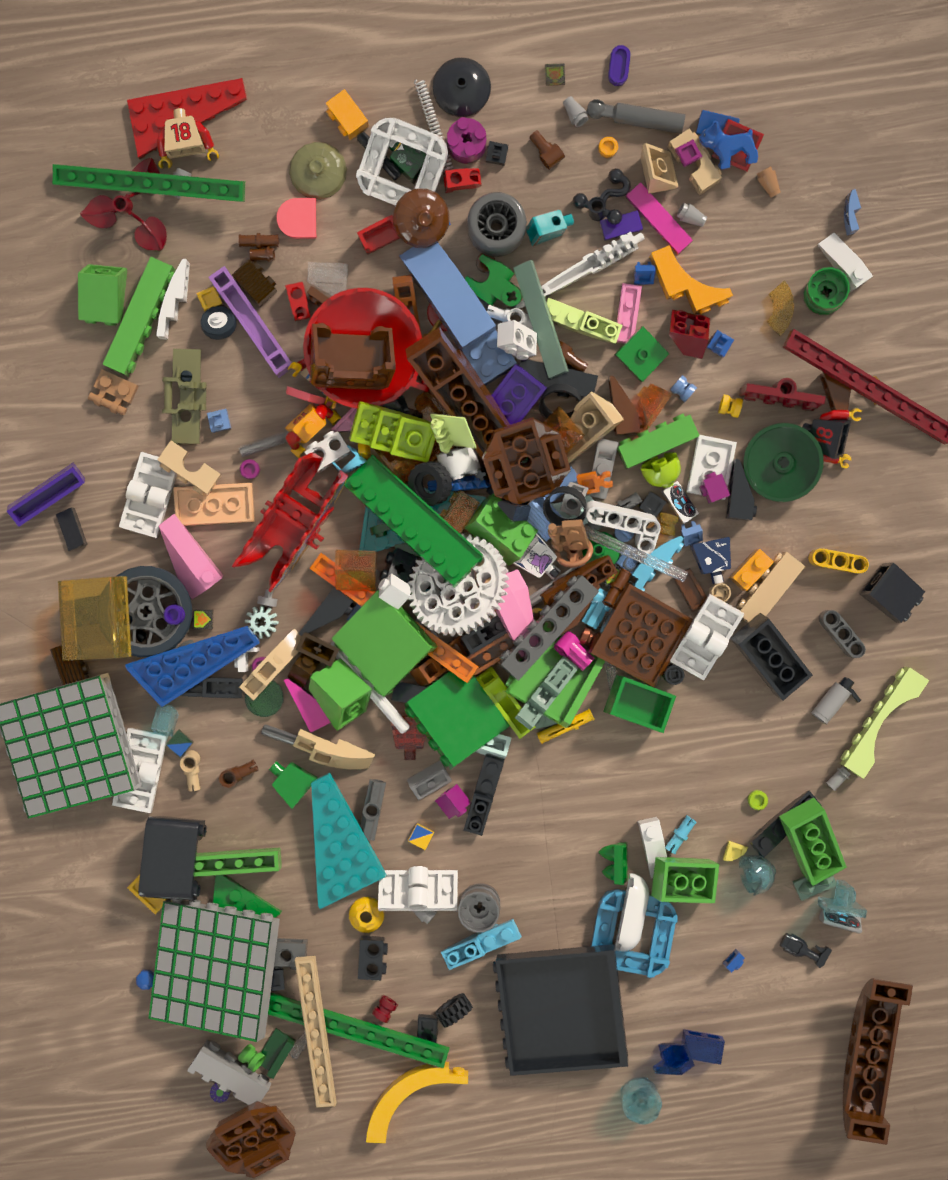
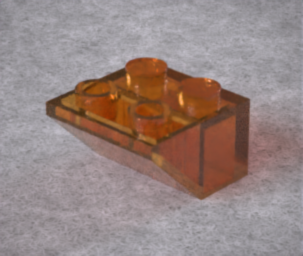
[335,550,377,591]

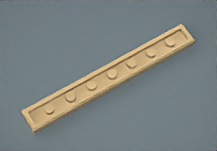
[295,956,337,1108]

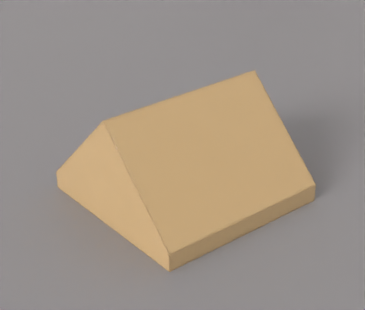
[641,143,678,194]

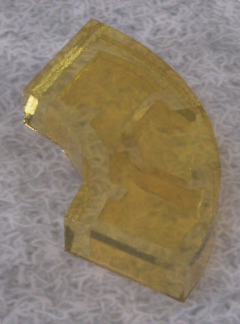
[767,280,794,336]

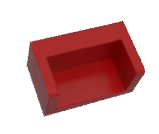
[357,215,400,255]

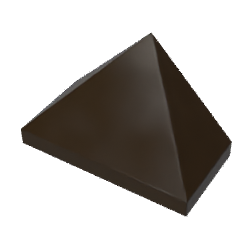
[296,632,340,667]

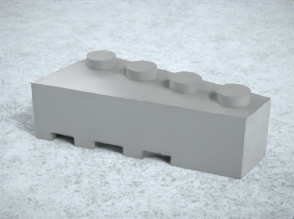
[187,1040,271,1105]

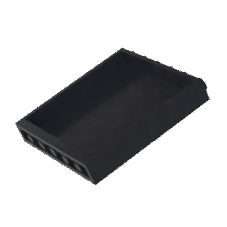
[493,944,629,1076]

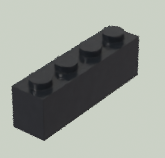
[520,359,598,401]

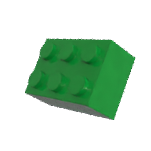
[603,675,676,733]

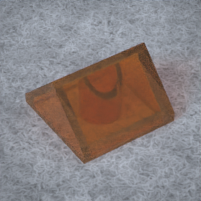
[543,406,585,455]

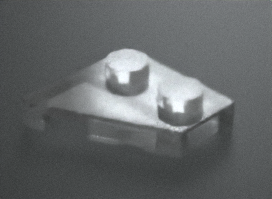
[307,262,348,296]

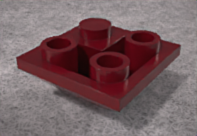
[669,309,710,359]

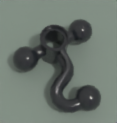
[572,168,631,225]

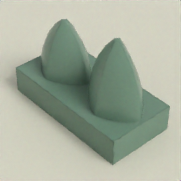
[792,875,837,901]

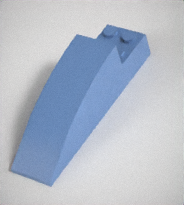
[399,243,517,386]

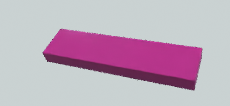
[626,182,693,255]

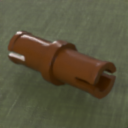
[239,233,279,249]
[602,569,632,608]

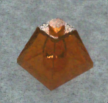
[637,383,672,430]

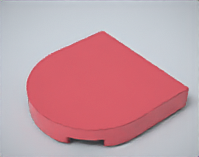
[277,198,317,239]
[286,386,332,407]

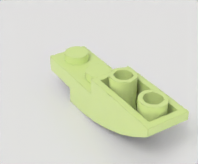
[546,298,623,344]

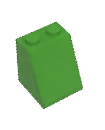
[78,264,127,326]
[309,658,372,731]

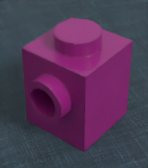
[699,472,730,504]
[435,784,471,819]

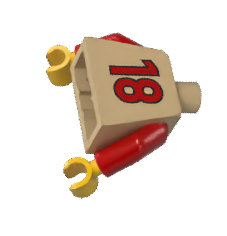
[157,108,219,169]

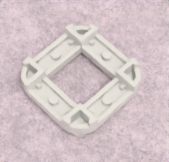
[356,118,448,206]

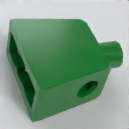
[269,761,318,809]

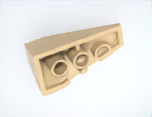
[560,392,624,463]

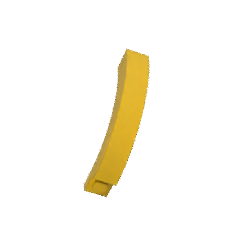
[366,1062,468,1143]

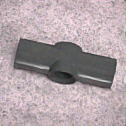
[360,779,386,841]

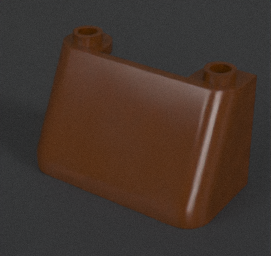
[310,323,396,390]

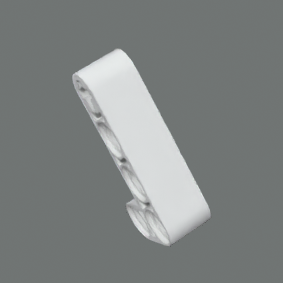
[586,501,661,555]

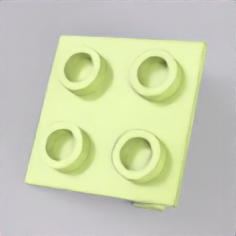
[430,414,477,454]

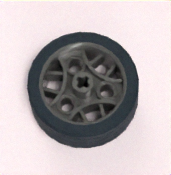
[98,566,192,657]

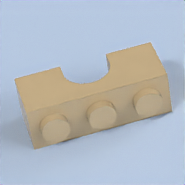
[667,128,722,196]
[157,441,221,495]

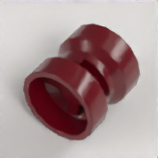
[372,995,398,1023]

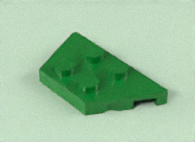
[213,875,282,918]

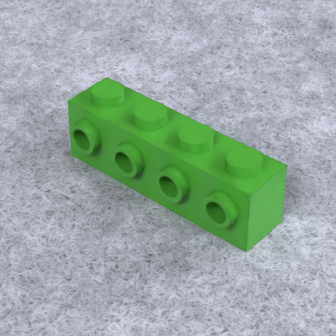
[617,413,700,469]

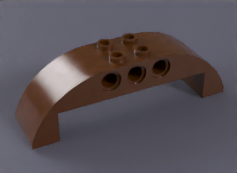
[843,978,913,1145]

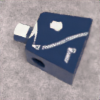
[690,537,731,584]

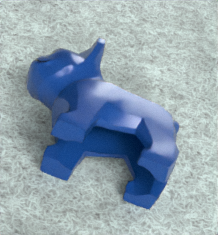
[699,120,758,169]

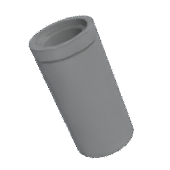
[811,682,851,725]

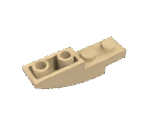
[240,629,302,700]
[293,729,375,769]

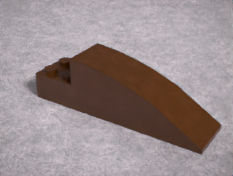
[406,327,527,462]

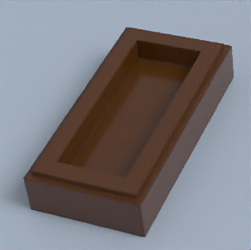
[672,568,707,611]

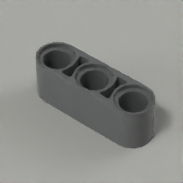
[819,610,866,658]

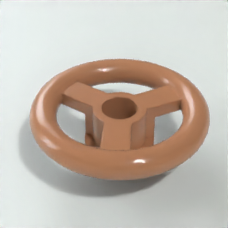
[554,539,593,568]

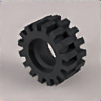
[435,993,473,1028]

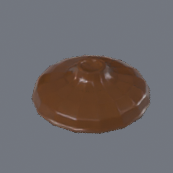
[393,189,449,248]

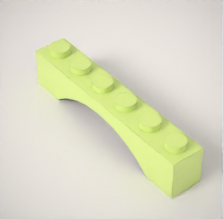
[840,667,929,779]

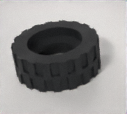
[407,461,452,507]

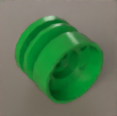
[803,267,850,315]

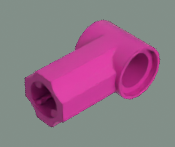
[554,631,594,671]

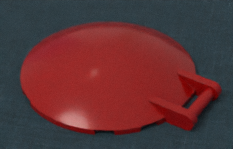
[303,288,429,408]

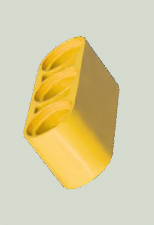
[808,549,869,574]

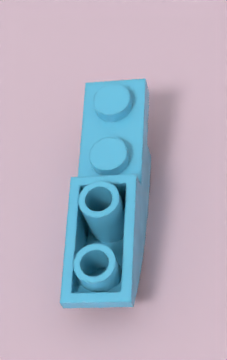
[631,536,684,591]
[441,919,522,970]

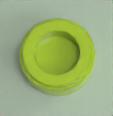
[747,790,768,810]

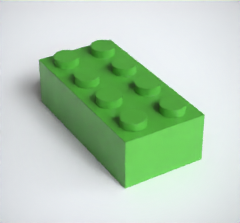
[779,798,847,886]

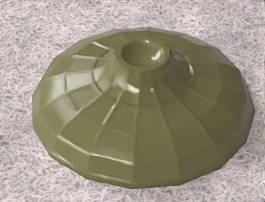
[289,142,347,200]

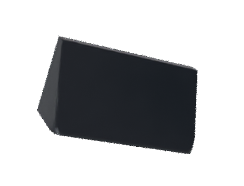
[497,501,531,521]
[56,507,88,551]

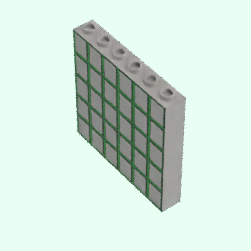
[0,673,142,819]
[148,899,280,1042]

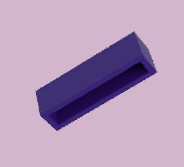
[7,462,85,527]

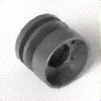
[458,883,500,932]

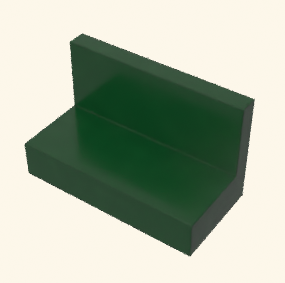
[261,1028,296,1079]

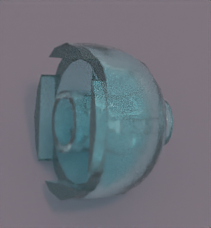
[739,855,776,896]

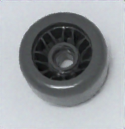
[467,192,527,257]

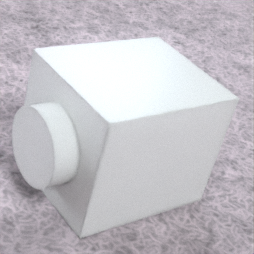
[378,573,410,609]

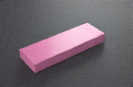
[616,283,642,344]

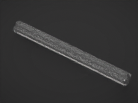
[584,525,688,582]

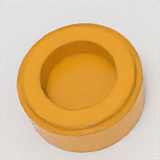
[598,137,618,158]

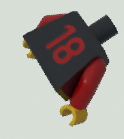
[802,408,862,468]

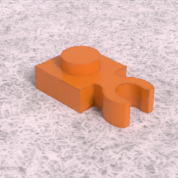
[577,471,613,494]

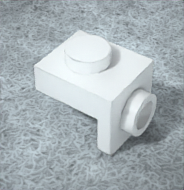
[234,647,260,672]

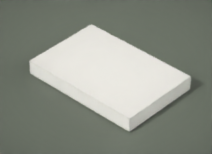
[686,435,737,500]

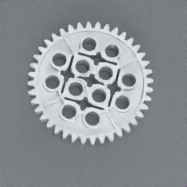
[408,534,509,636]

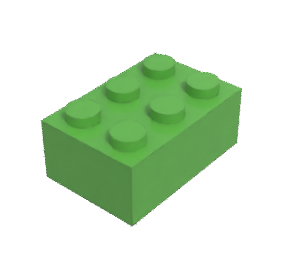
[465,493,538,566]
[651,857,719,903]

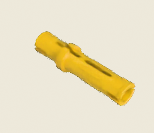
[536,708,595,744]

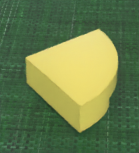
[723,841,748,861]

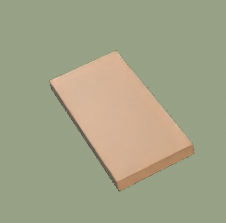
[173,483,255,526]

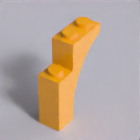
[649,245,733,315]

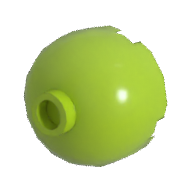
[640,452,681,488]

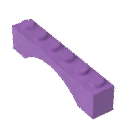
[208,266,292,378]

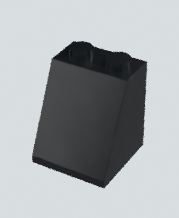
[860,563,925,623]

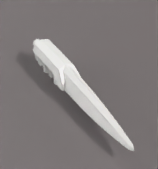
[516,232,644,309]

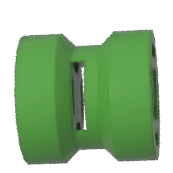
[238,1044,266,1072]

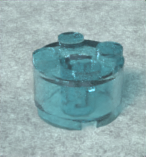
[620,1077,662,1125]

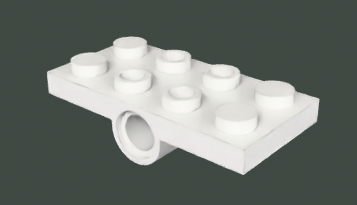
[119,452,177,538]
[670,594,744,680]
[112,728,168,813]
[378,866,458,911]

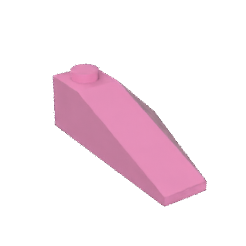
[159,514,223,599]
[495,570,538,658]

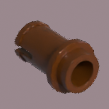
[249,246,275,262]

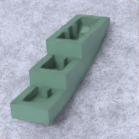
[515,655,579,730]

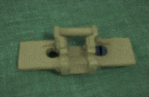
[162,349,207,444]

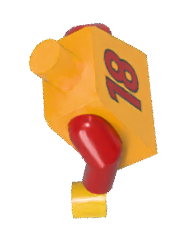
[285,403,341,458]

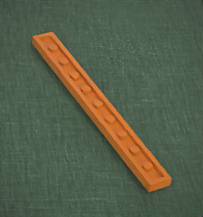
[309,553,479,683]

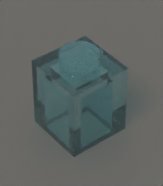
[151,705,179,737]

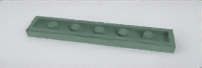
[513,260,569,379]

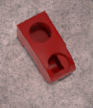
[443,168,482,193]
[285,282,311,321]

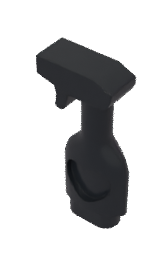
[780,933,832,968]

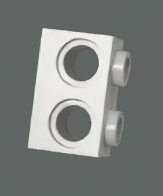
[497,320,537,360]
[305,431,352,473]

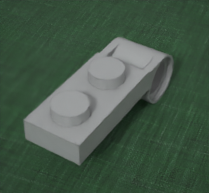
[587,438,618,499]

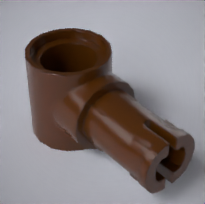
[529,130,565,170]
[559,341,588,372]
[219,759,259,788]

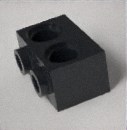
[358,935,388,981]

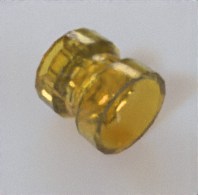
[659,513,679,536]

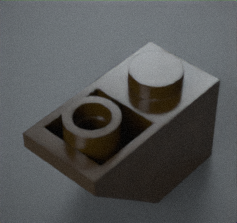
[287,653,321,687]

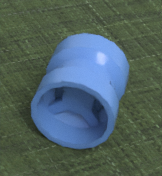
[670,375,697,403]

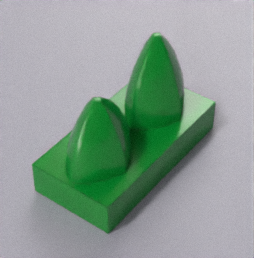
[598,842,628,885]

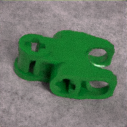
[465,254,523,306]

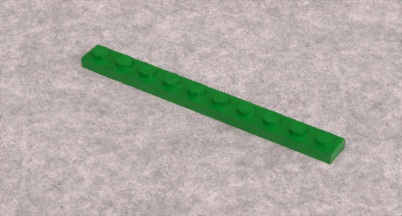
[52,164,246,202]
[268,993,450,1068]

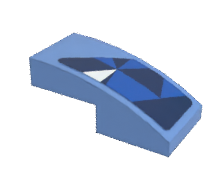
[844,189,861,236]

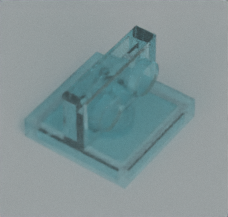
[818,880,867,918]

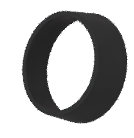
[539,384,581,425]
[543,486,587,526]

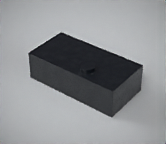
[730,613,813,701]

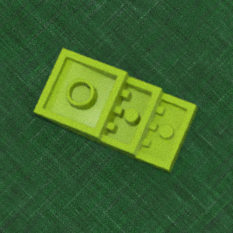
[349,401,435,462]

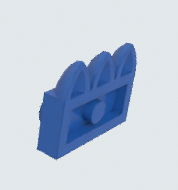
[451,477,491,492]

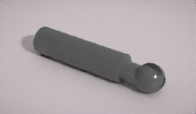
[587,99,685,134]

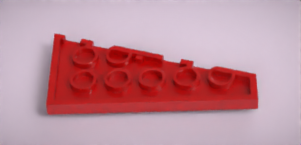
[127,78,247,159]

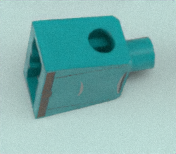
[526,210,574,247]

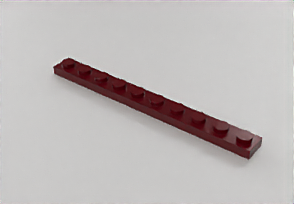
[782,329,948,445]

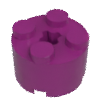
[447,117,486,164]

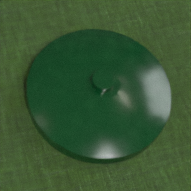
[743,423,824,502]

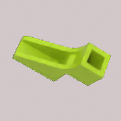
[476,666,536,739]

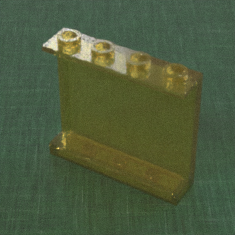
[58,576,131,661]

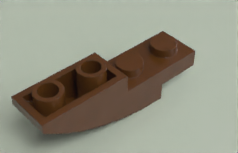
[540,555,617,609]

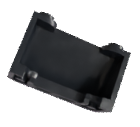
[138,816,207,900]

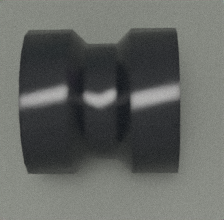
[663,665,684,685]

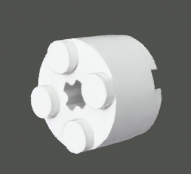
[436,447,481,480]

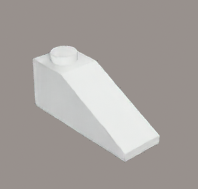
[818,233,873,292]
[637,817,667,879]

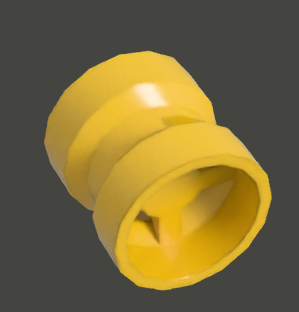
[718,394,743,418]

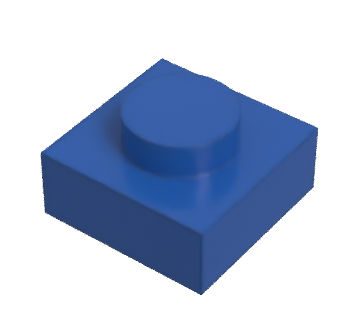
[723,949,745,973]

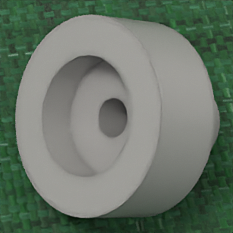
[257,589,278,607]

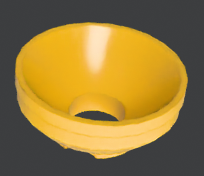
[349,897,384,933]

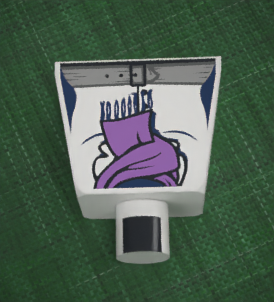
[513,533,561,580]

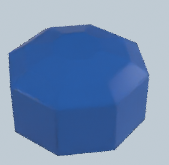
[136,970,154,990]

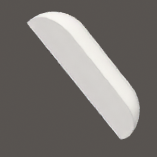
[615,873,649,952]

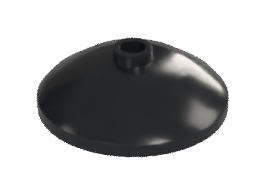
[432,58,491,117]

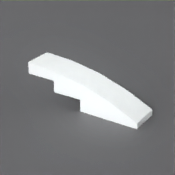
[156,259,190,340]

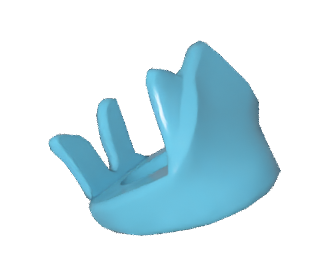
[332,445,367,473]

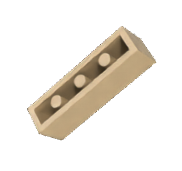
[736,552,805,623]

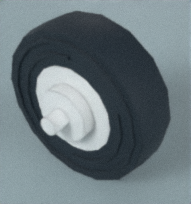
[201,306,236,340]

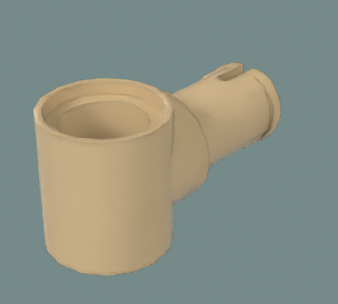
[180,750,200,791]

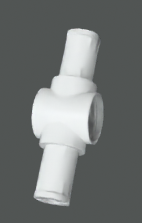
[487,305,533,330]

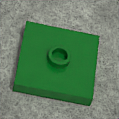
[614,326,669,382]

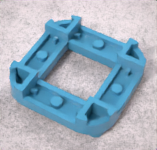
[591,889,677,978]

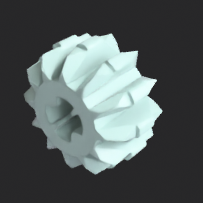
[245,605,279,639]

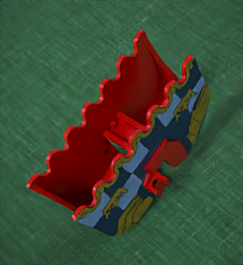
[232,453,348,592]

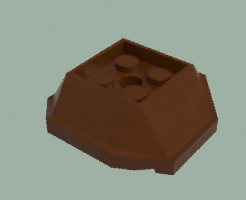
[482,417,571,504]
[206,1101,296,1178]

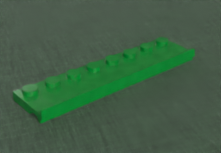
[344,454,484,588]

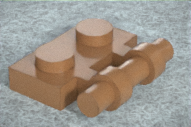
[88,369,139,415]
[548,519,589,552]

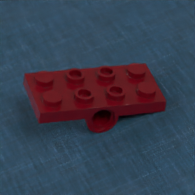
[739,378,826,411]

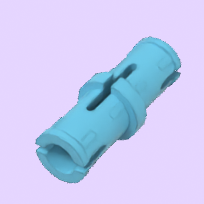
[665,815,697,854]

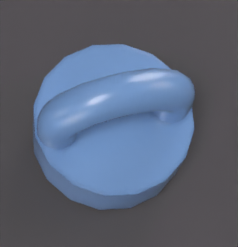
[614,523,634,542]

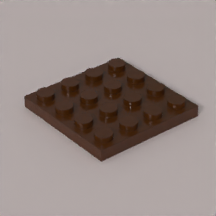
[589,582,693,688]

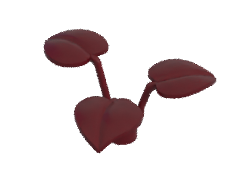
[80,158,167,251]

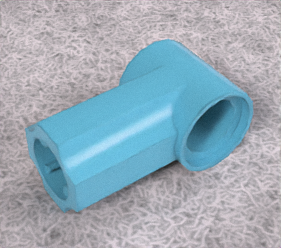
[582,588,610,629]

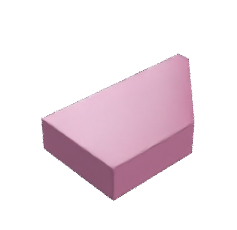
[331,408,357,432]

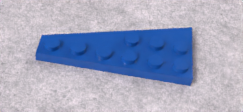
[125,626,260,707]

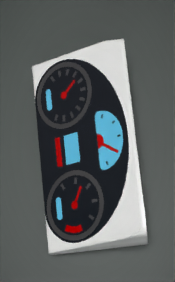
[661,481,699,524]

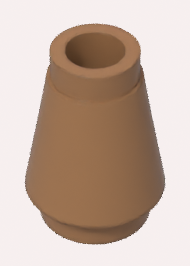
[757,166,781,198]

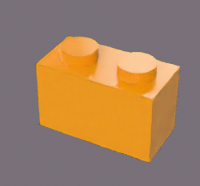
[326,89,369,140]
[729,549,774,591]

